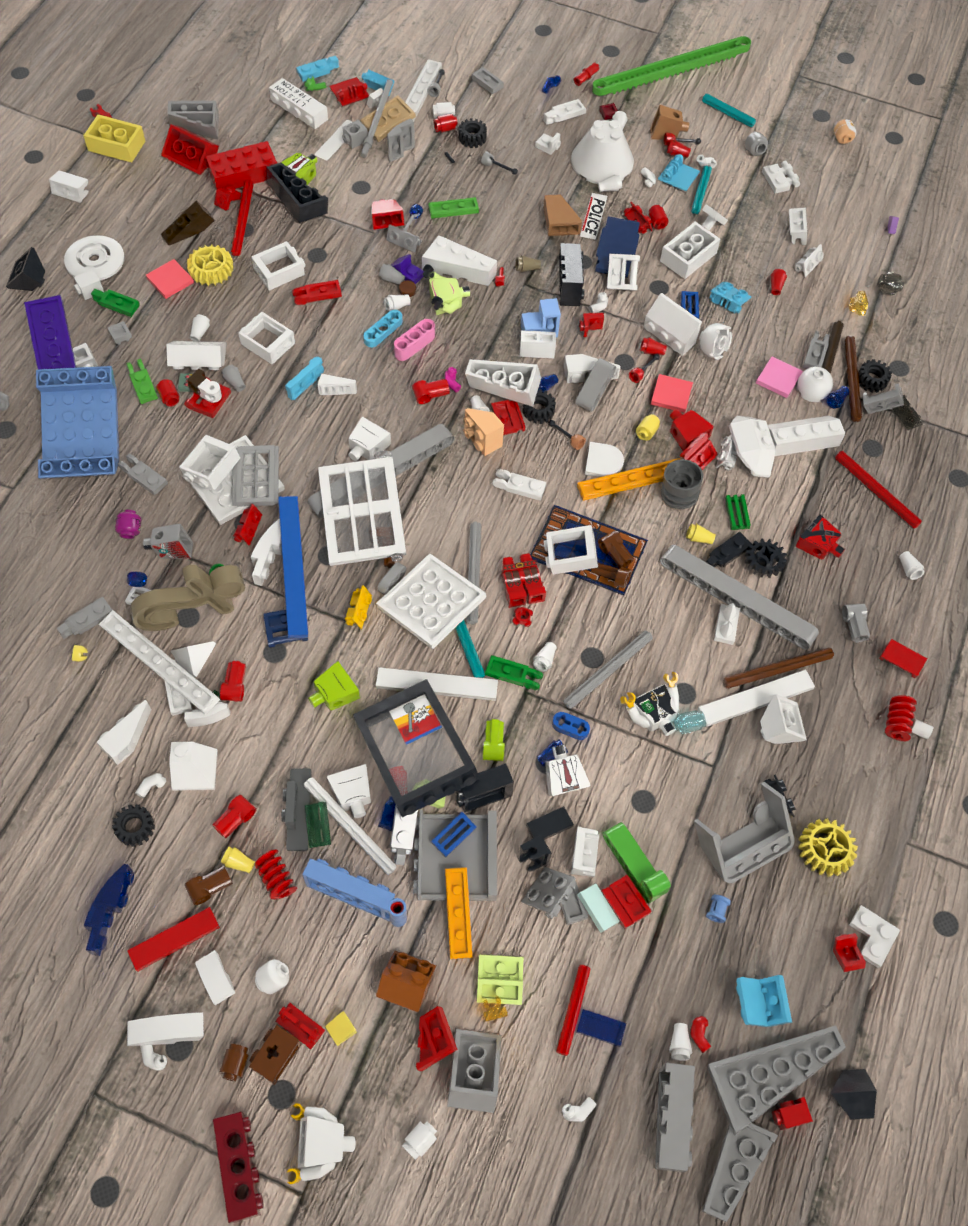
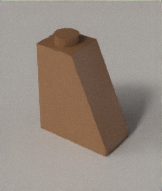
[543,194,582,236]

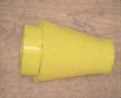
[686,523,716,545]
[221,847,255,874]

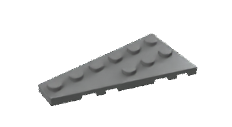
[707,1026,846,1136]

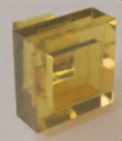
[848,291,869,316]
[482,996,508,1022]

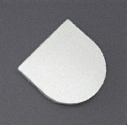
[585,442,624,477]

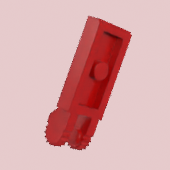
[292,280,342,305]

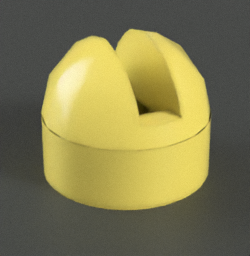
[72,645,88,662]

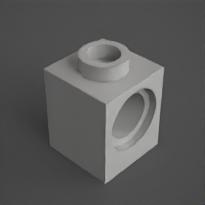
[342,120,367,149]

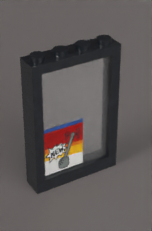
[353,679,480,818]

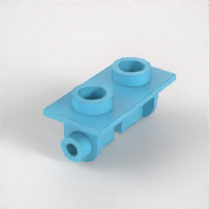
[362,69,395,96]

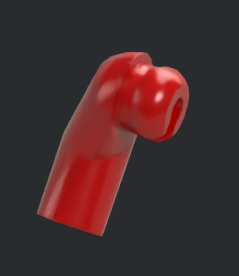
[690,1016,712,1053]

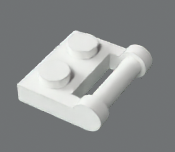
[607,254,640,291]

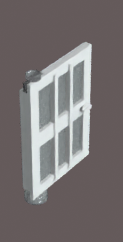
[318,451,406,566]

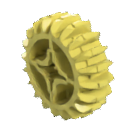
[187,244,233,286]
[798,818,858,877]

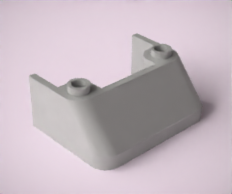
[694,782,795,883]

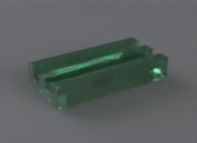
[305,802,331,848]

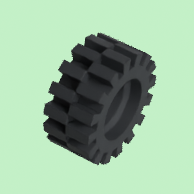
[459,118,487,148]
[858,359,892,393]
[523,390,556,424]
[112,804,155,847]

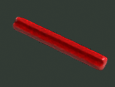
[556,965,591,1056]

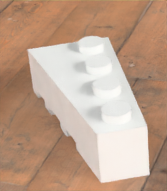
[422,235,497,286]
[465,359,541,407]

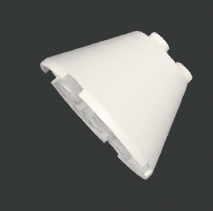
[571,120,634,184]

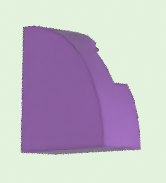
[888,216,899,234]

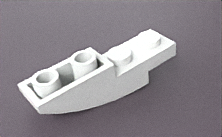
[251,518,282,586]

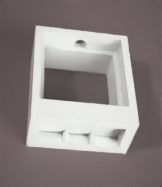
[251,241,305,290]
[238,312,295,364]
[179,435,240,491]
[544,525,598,575]

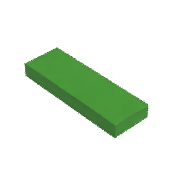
[428,197,479,219]

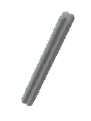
[467,522,482,625]
[563,630,653,709]

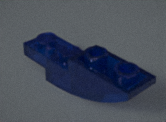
[84,864,134,956]

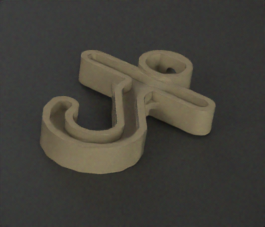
[130,565,245,631]

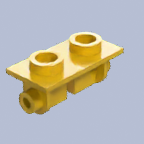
[345,585,372,629]

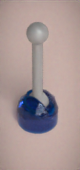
[402,204,423,232]

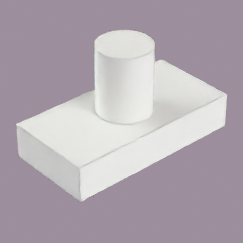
[702,204,728,231]

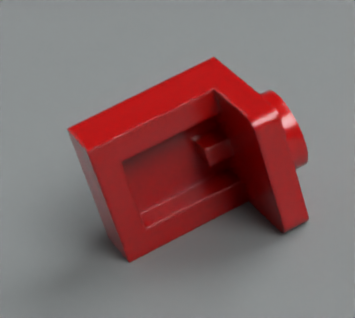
[214,186,242,211]
[833,933,866,972]

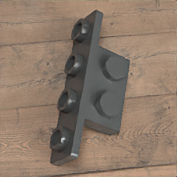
[281,768,312,851]

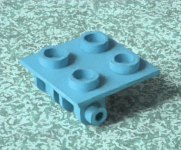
[658,154,700,191]
[709,282,752,314]

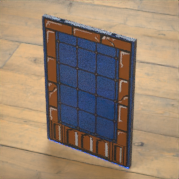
[530,505,648,596]

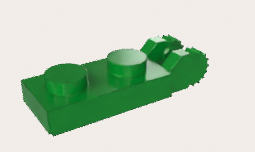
[485,655,543,690]

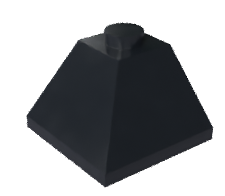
[6,247,45,291]

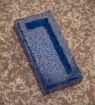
[576,1009,627,1047]

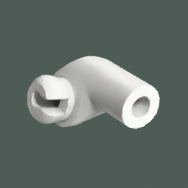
[697,154,717,168]
[641,167,656,188]
[589,292,608,313]
[135,773,166,798]
[140,1045,167,1071]

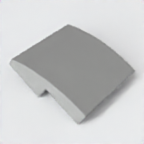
[387,119,415,162]

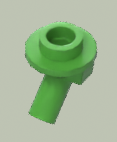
[304,76,327,91]

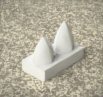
[714,603,740,645]

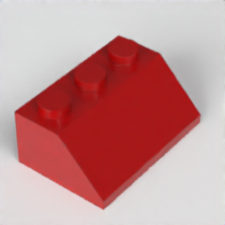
[161,124,219,175]

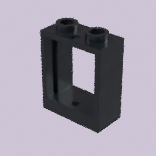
[455,763,514,813]

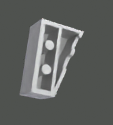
[168,101,219,139]

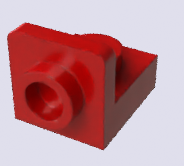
[579,313,604,337]

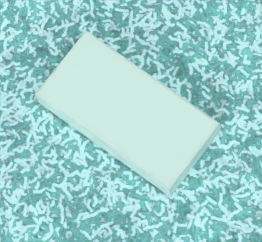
[577,884,620,933]

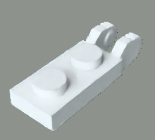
[493,469,546,500]

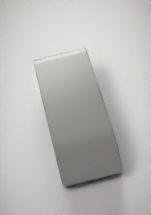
[576,358,616,412]

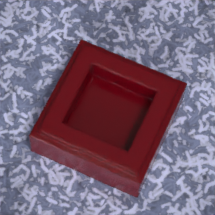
[599,103,618,120]

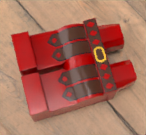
[501,553,546,608]

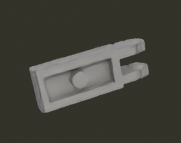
[803,331,830,369]
[118,453,168,495]

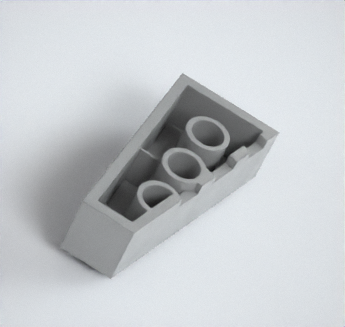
[655,1063,695,1173]

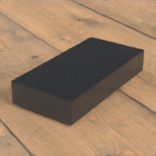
[526,806,574,840]

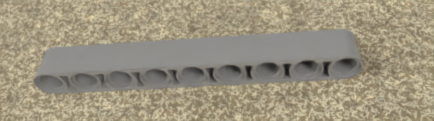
[307,424,455,518]
[660,545,819,649]

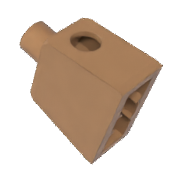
[650,105,689,140]

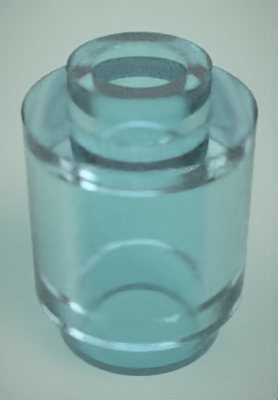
[674,710,706,734]

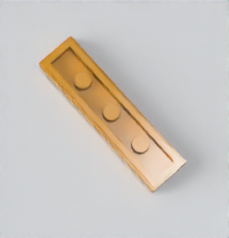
[445,867,472,959]

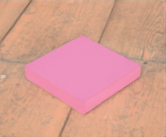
[756,357,803,398]

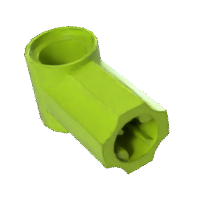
[483,719,505,761]

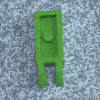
[126,359,158,404]

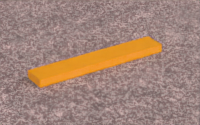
[577,458,680,501]

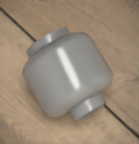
[745,132,768,156]

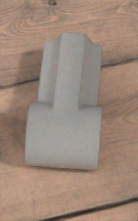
[842,604,870,643]

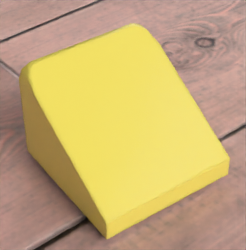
[325,1011,357,1046]

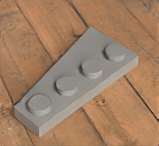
[702,1123,778,1222]

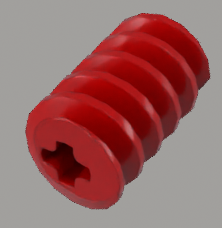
[885,695,917,742]
[255,849,297,900]

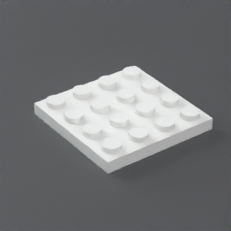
[189,435,285,525]
[376,554,486,649]

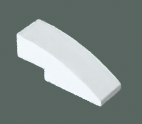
[127,1012,204,1046]

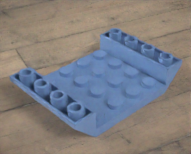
[36,366,119,479]

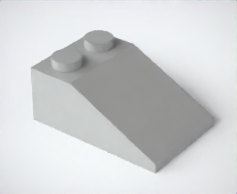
[447,1029,502,1113]

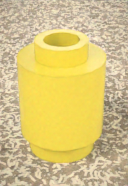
[636,414,660,441]

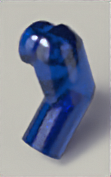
[542,75,561,94]

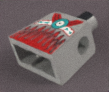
[143,524,193,559]

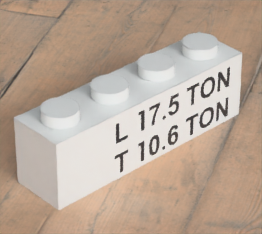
[269,78,328,129]

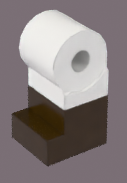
[187,368,222,403]

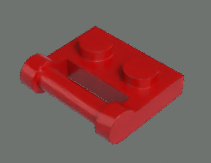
[184,377,231,418]

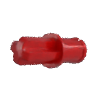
[573,62,599,86]

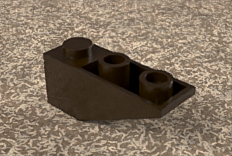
[161,200,215,246]

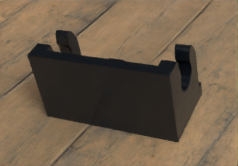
[518,834,552,872]

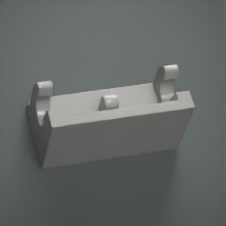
[863,383,904,414]

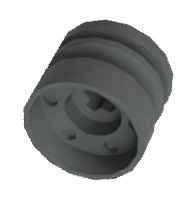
[661,459,703,509]

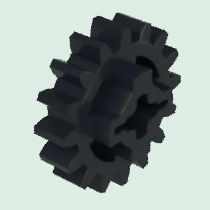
[745,538,787,578]

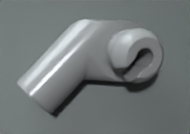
[0,392,9,411]

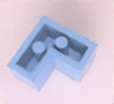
[521,298,561,337]

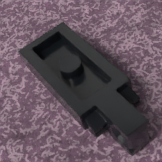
[706,531,752,567]

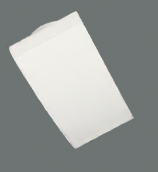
[184,702,230,727]
[195,950,235,1005]

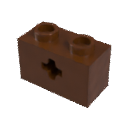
[249,1025,302,1085]

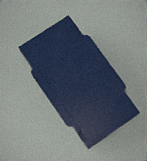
[595,216,640,278]

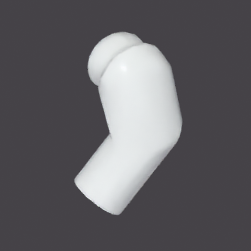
[562,1097,597,1122]

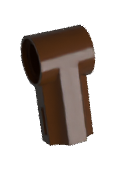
[598,531,634,568]
[185,866,233,905]

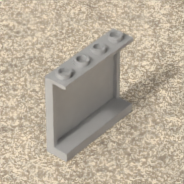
[413,810,497,901]

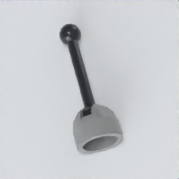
[428,69,445,97]
[481,151,518,175]

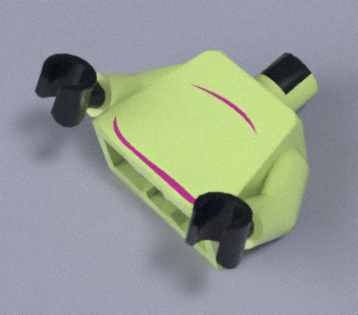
[423,264,470,315]

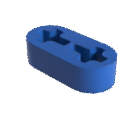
[552,712,590,740]

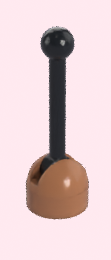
[548,420,586,450]

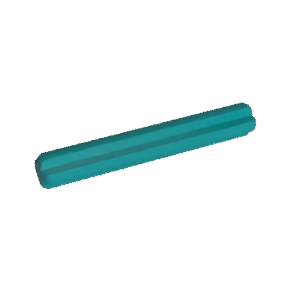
[702,93,756,128]
[691,165,712,214]
[455,620,485,678]

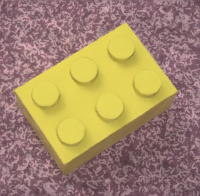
[83,115,146,163]

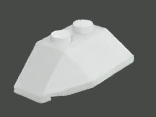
[729,415,776,478]

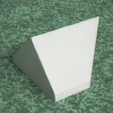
[171,641,216,677]

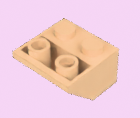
[463,408,504,456]

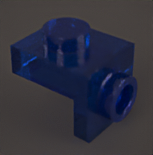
[378,796,396,832]

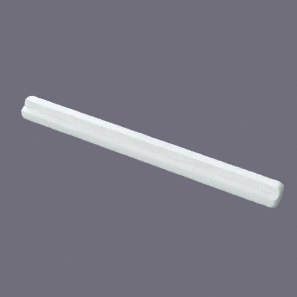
[304,778,396,875]

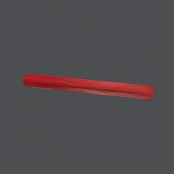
[231,180,254,256]
[835,451,922,529]

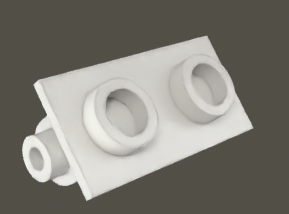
[795,244,823,277]
[716,435,738,470]

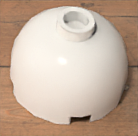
[699,323,732,360]
[796,366,833,402]

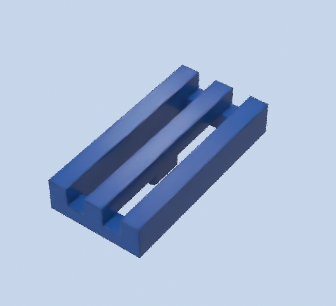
[681,291,699,319]
[431,812,477,858]

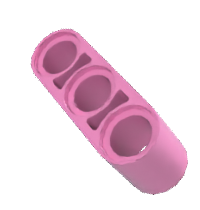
[394,319,435,361]

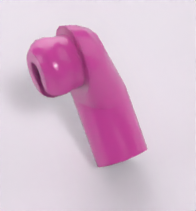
[444,367,461,393]

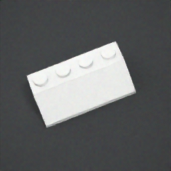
[768,416,845,456]

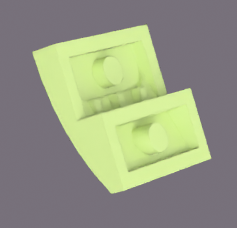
[477,954,524,1005]

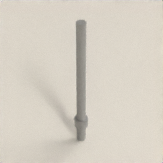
[361,79,393,158]

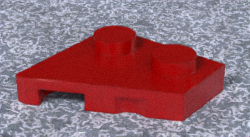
[416,1006,458,1071]

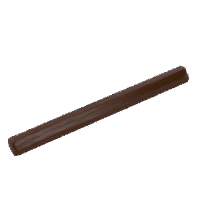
[845,336,862,422]
[723,648,834,689]

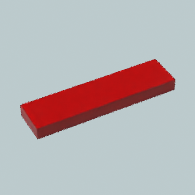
[127,907,220,972]

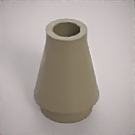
[515,255,541,273]

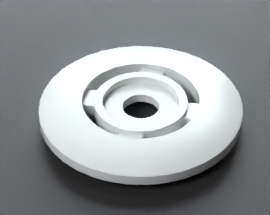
[64,235,124,281]

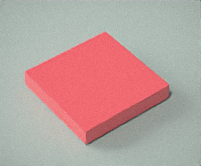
[146,259,194,299]
[651,374,693,413]

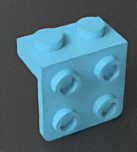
[736,975,792,1027]

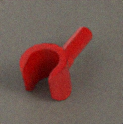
[495,267,505,287]

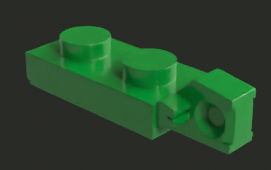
[91,288,140,317]

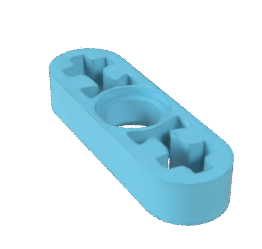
[363,310,403,347]

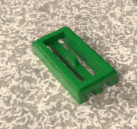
[725,494,751,530]

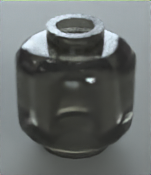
[877,271,904,296]

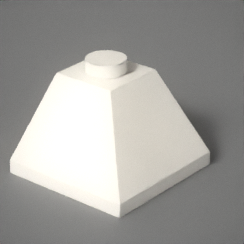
[760,694,807,744]
[170,742,218,791]

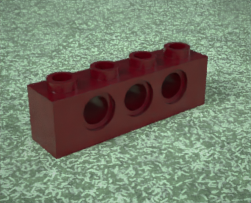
[213,1112,264,1224]

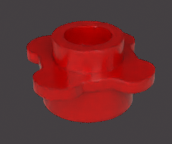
[512,607,533,627]

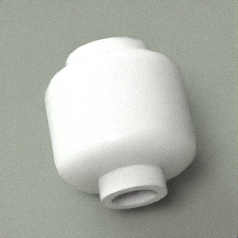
[255,959,289,994]

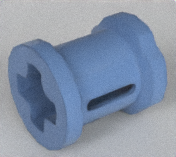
[706,894,731,923]

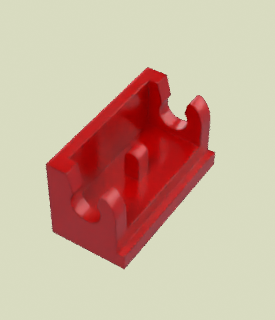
[879,639,928,678]

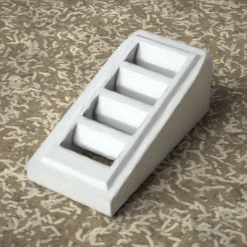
[318,374,357,395]

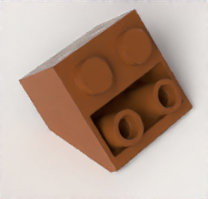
[376,950,437,1012]

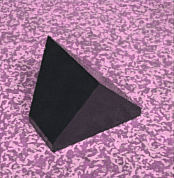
[831,1069,877,1120]

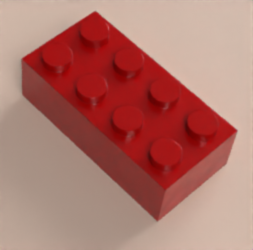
[206,141,277,190]

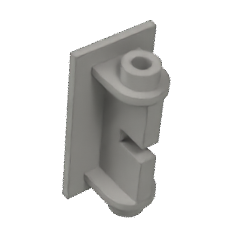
[386,225,422,253]

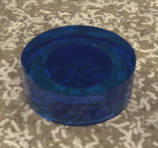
[127,571,147,587]

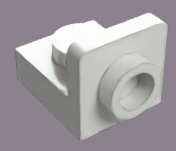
[535,133,561,155]

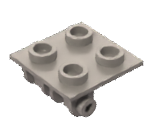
[521,867,576,919]

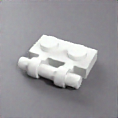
[762,161,800,194]

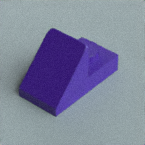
[391,254,424,284]

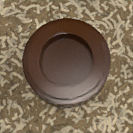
[399,280,416,297]

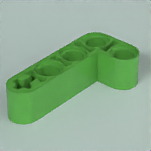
[602,822,671,904]

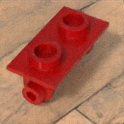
[624,201,653,234]
[233,504,262,546]
[275,1003,326,1049]

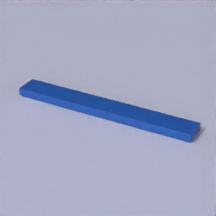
[278,496,308,638]

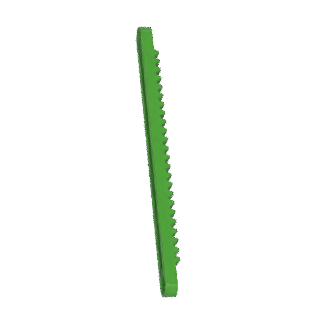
[592,36,751,96]

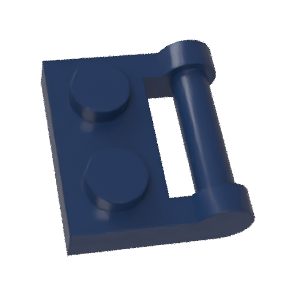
[263,610,309,648]

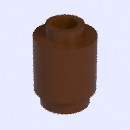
[219,1044,249,1082]

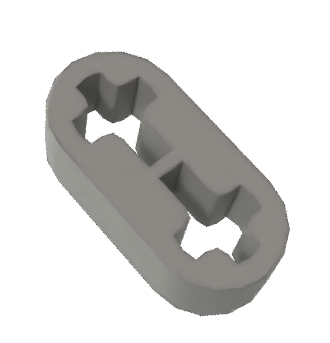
[377,562,407,595]

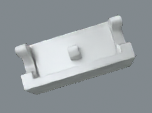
[49,171,89,203]
[789,208,807,245]
[520,330,556,358]
[571,827,599,877]

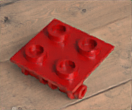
[329,77,369,106]

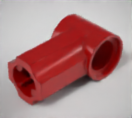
[412,379,450,404]
[220,661,246,702]
[212,794,257,839]

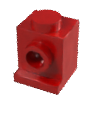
[772,1097,813,1131]

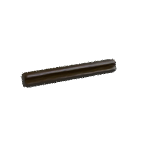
[822,320,844,374]

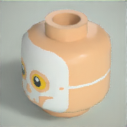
[834,119,857,144]

